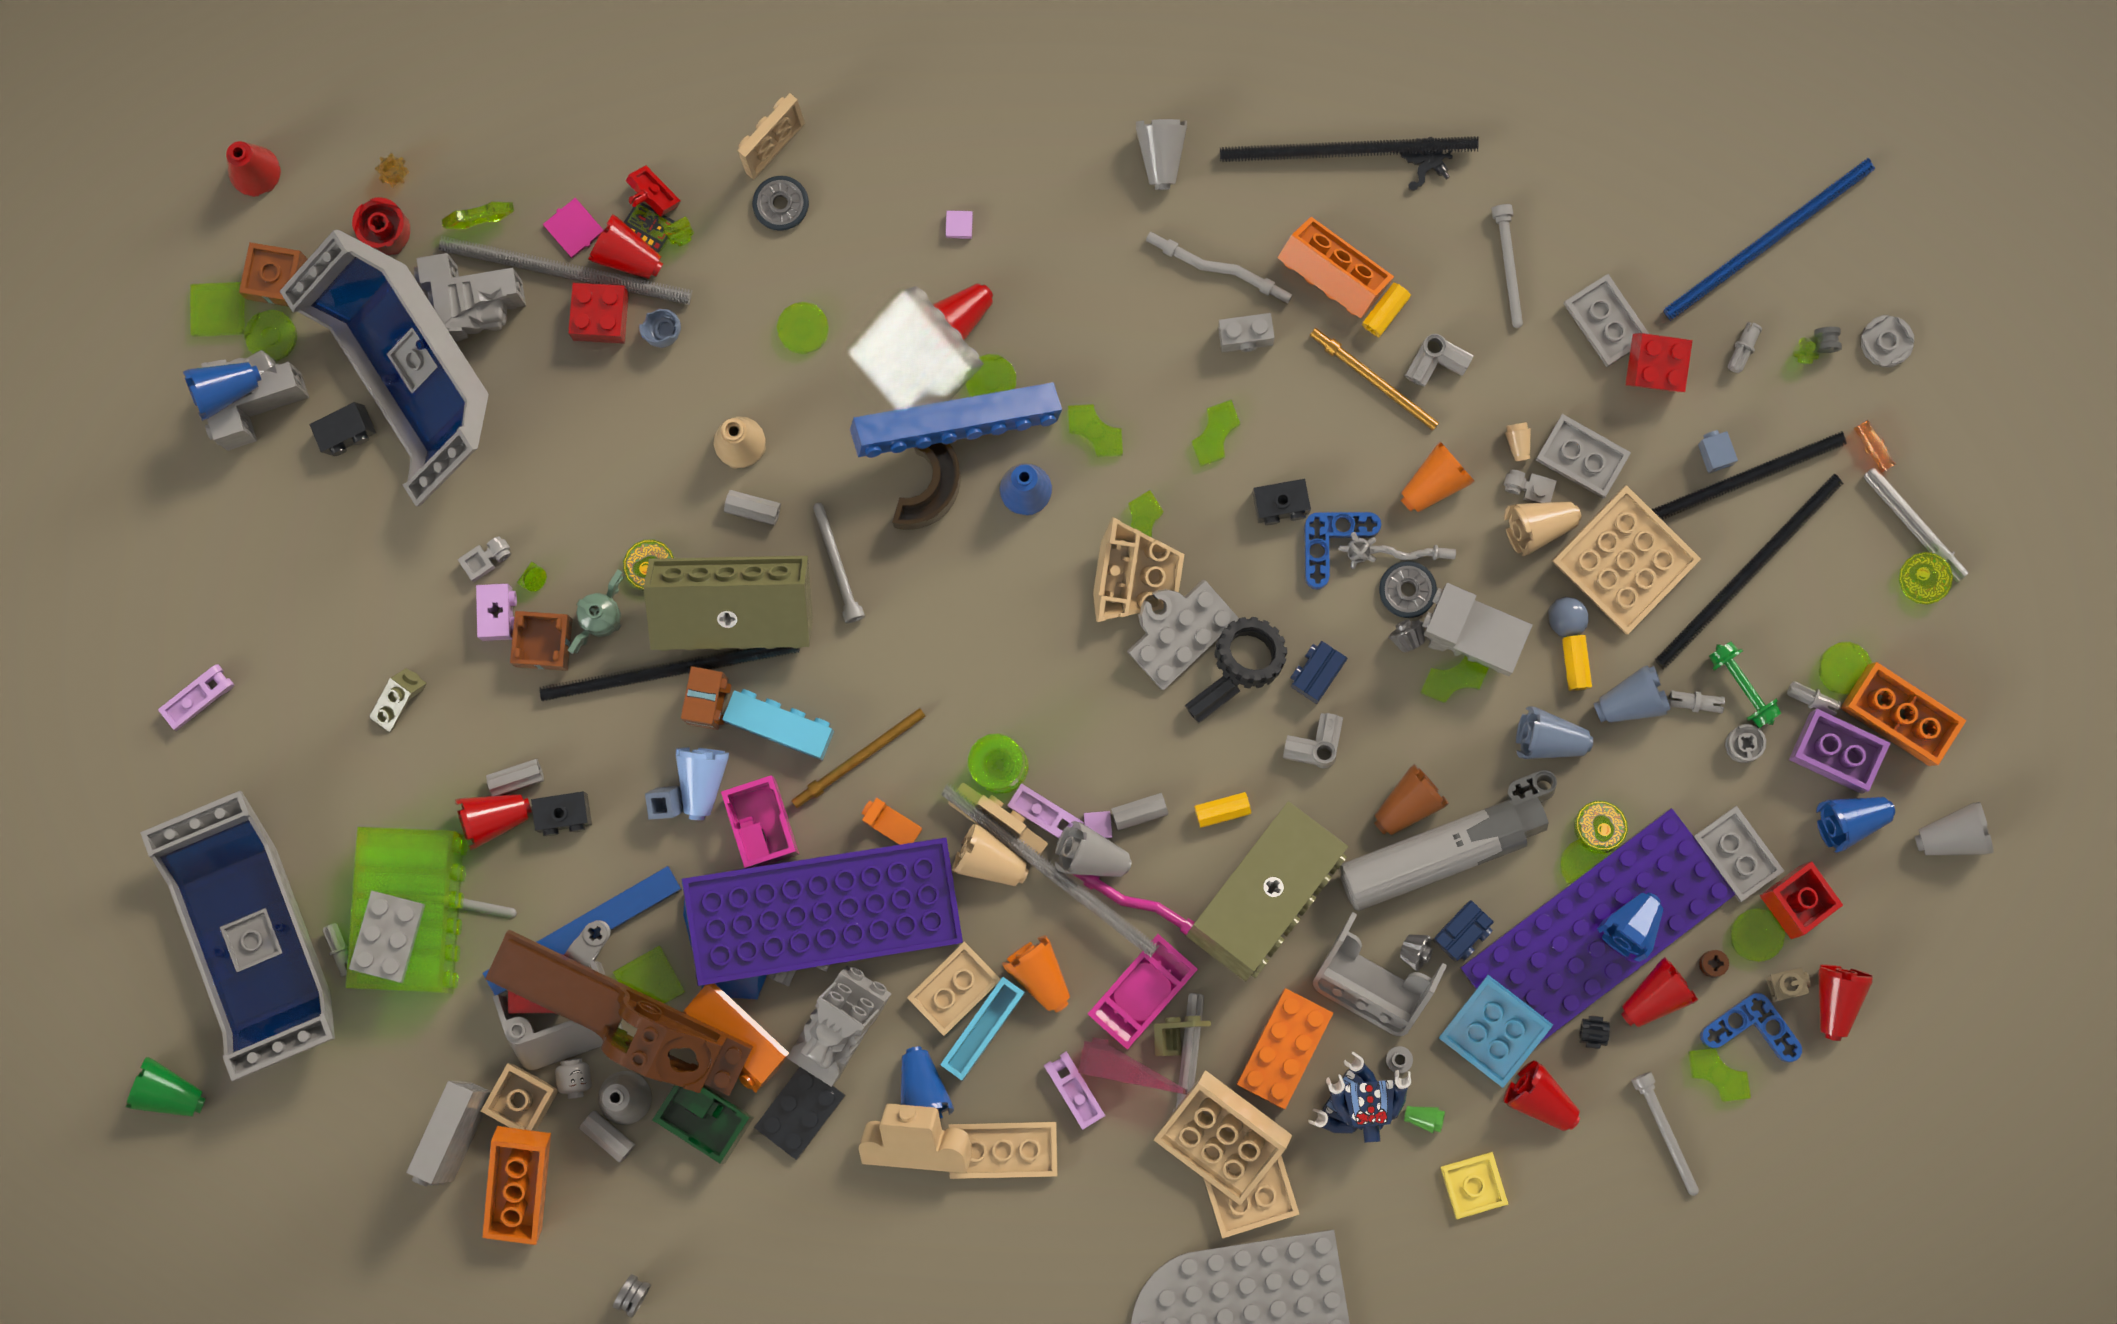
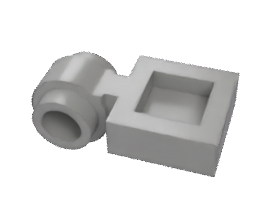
[1504,470,1557,503]
[457,536,511,582]

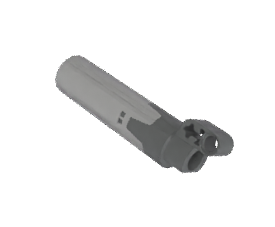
[1338,770,1557,911]

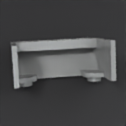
[1313,912,1447,1036]
[493,961,623,1070]

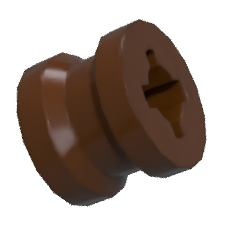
[1699,950,1729,978]

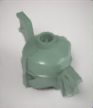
[568,570,624,654]

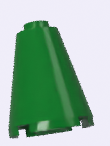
[125,1057,206,1117]

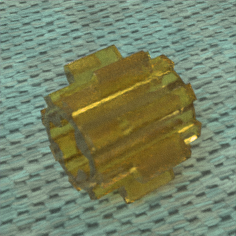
[375,153,409,188]

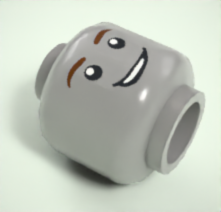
[555,1058,592,1099]

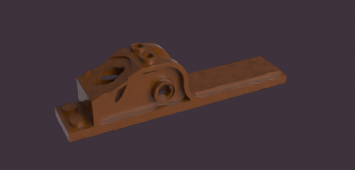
[485,930,753,1096]

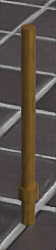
[1309,328,1439,430]
[791,708,926,808]

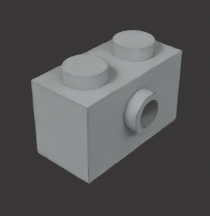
[1218,313,1274,352]

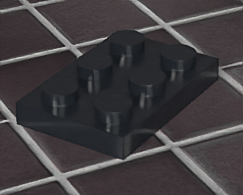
[754,1067,846,1160]

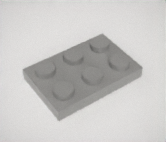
[1563,274,1649,367]
[1536,414,1631,499]
[1694,806,1784,902]
[349,890,425,983]

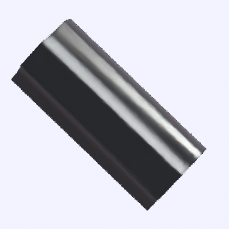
[1185,676,1240,724]

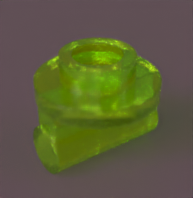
[663,216,694,246]
[1792,337,1819,364]
[517,561,547,592]

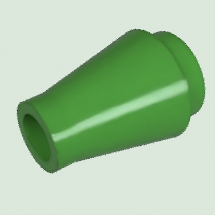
[1404,1105,1445,1133]

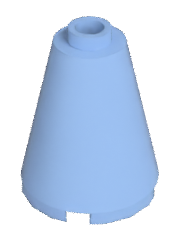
[676,747,729,820]

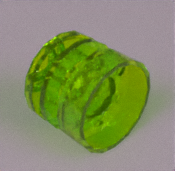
[968,734,1029,794]

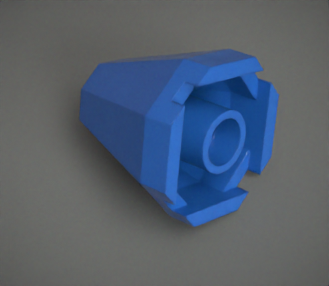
[1597,893,1663,962]

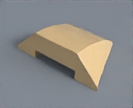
[1093,517,1185,622]

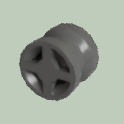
[1814,327,1842,353]

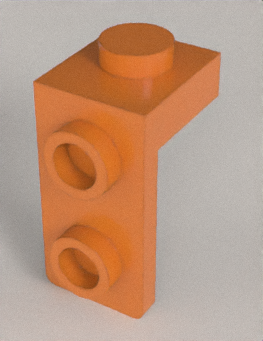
[861,797,922,845]

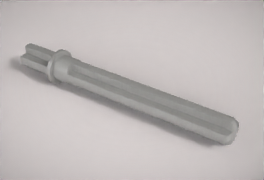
[1864,468,1969,583]
[1173,993,1204,1112]

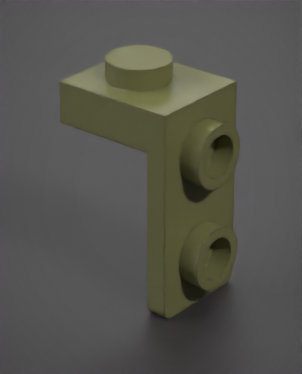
[370,668,427,732]
[1154,1016,1211,1056]

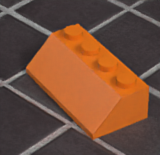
[1277,217,1394,318]
[683,983,789,1093]

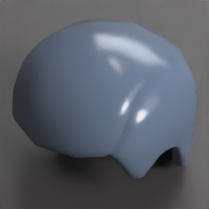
[639,309,681,348]
[1548,597,1588,637]

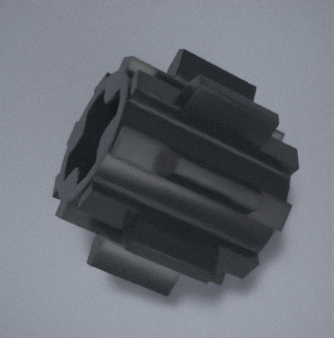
[1579,1016,1610,1049]

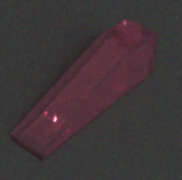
[1078,1037,1188,1095]

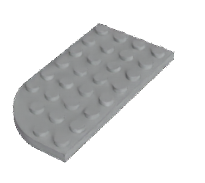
[1131,1230,1350,1324]

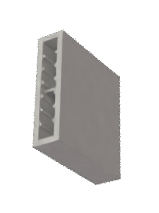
[406,1081,492,1187]

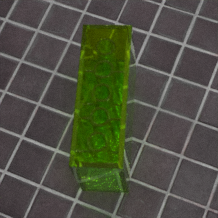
[346,827,468,994]

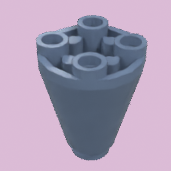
[1594,665,1671,723]

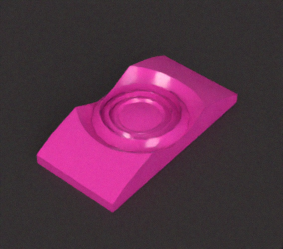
[1088,934,1198,1050]

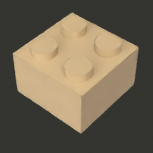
[481,1063,558,1131]

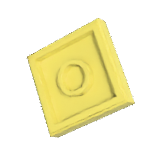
[1440,1152,1508,1219]

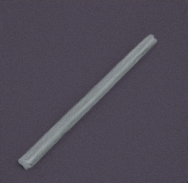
[439,235,692,305]
[942,783,1159,958]

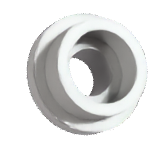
[1386,1046,1413,1073]

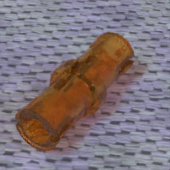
[1854,419,1896,473]

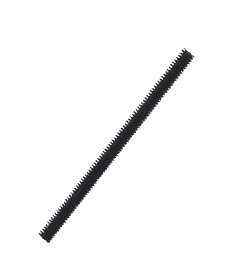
[1220,136,1479,162]
[1652,431,1847,520]
[1655,474,1844,669]
[540,647,800,701]

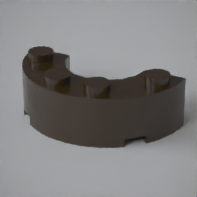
[892,442,961,530]

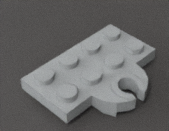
[1127,580,1239,690]

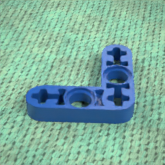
[1305,512,1381,590]
[1700,993,1802,1062]

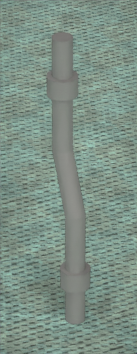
[1146,232,1293,304]

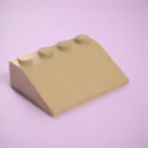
[1154,1070,1292,1205]

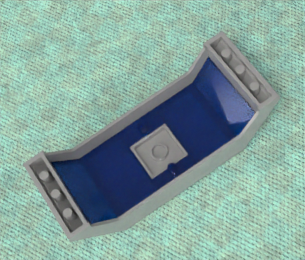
[280,230,489,507]
[140,791,335,1081]

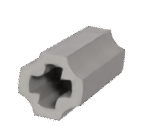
[724,490,781,526]
[486,759,544,796]
[1111,793,1168,831]
[579,1111,635,1162]

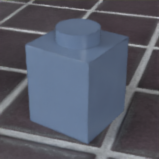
[1698,430,1738,474]
[645,786,684,820]

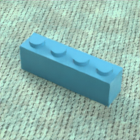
[722,689,834,761]
[940,977,1025,1081]

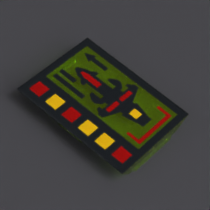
[624,203,677,253]

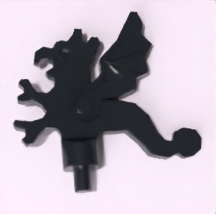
[1401,137,1453,191]

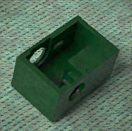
[652,1085,754,1164]

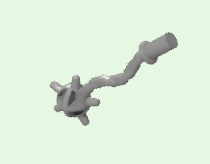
[1339,532,1456,569]

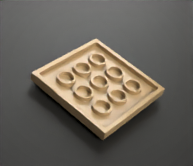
[1552,485,1701,635]

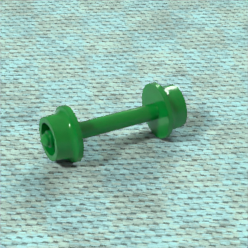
[1709,641,1781,728]

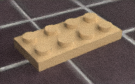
[949,1122,1058,1179]

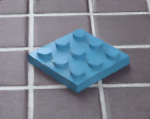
[1439,975,1553,1088]

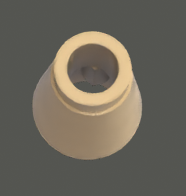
[1505,422,1531,461]

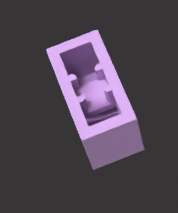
[476,584,517,641]

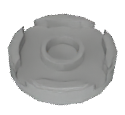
[1861,315,1914,367]

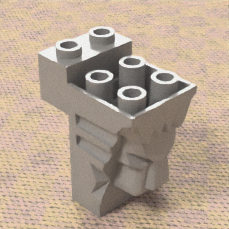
[414,253,526,342]
[201,350,309,451]
[1422,583,1532,677]
[787,965,891,1087]

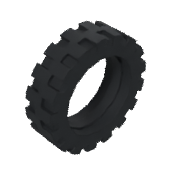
[1214,617,1287,689]

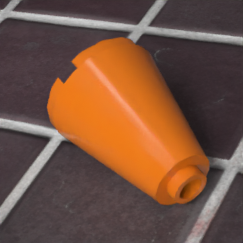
[1401,442,1475,512]
[1002,935,1070,1013]

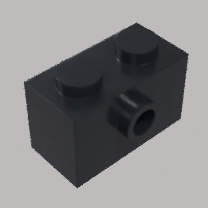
[309,402,376,456]
[1252,479,1311,525]
[531,791,592,836]

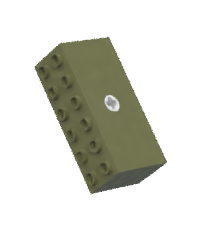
[644,556,813,651]
[1186,801,1349,982]

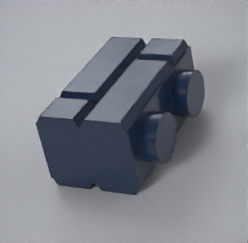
[1290,641,1348,704]
[1432,900,1494,962]

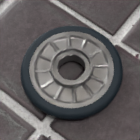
[752,176,809,231]
[1379,561,1437,618]

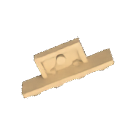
[948,783,1048,855]

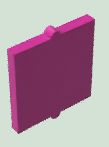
[543,198,603,258]

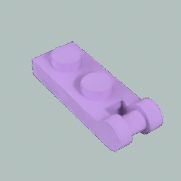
[158,664,234,731]
[1007,783,1084,839]
[1044,1051,1105,1130]

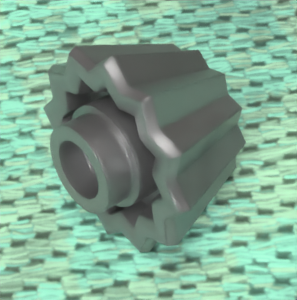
[1389,619,1425,652]
[1400,934,1433,971]

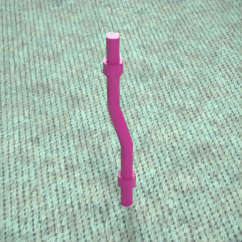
[1072,874,1195,935]

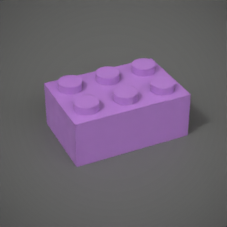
[1789,709,1890,794]

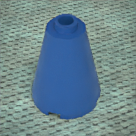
[183,362,262,421]
[1000,464,1052,515]
[1816,797,1895,853]
[901,1046,954,1119]

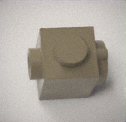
[1765,967,1811,1002]

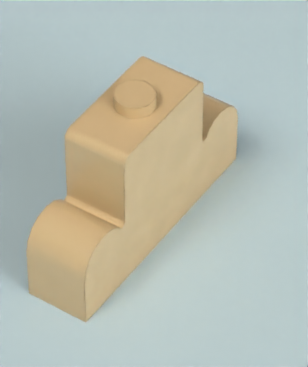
[859,1104,972,1173]

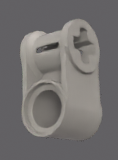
[564,920,611,968]

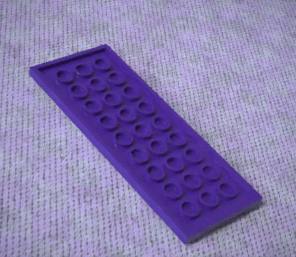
[1460,808,1735,1045]
[682,837,963,986]

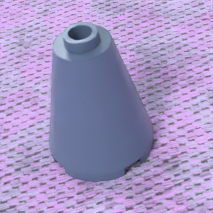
[1516,706,1593,759]

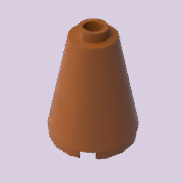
[1374,764,1449,835]

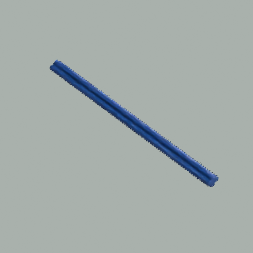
[1664,158,1875,321]

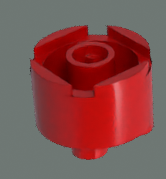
[352,197,410,255]

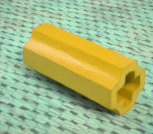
[1362,282,1411,337]
[1562,635,1592,691]
[1194,792,1251,828]

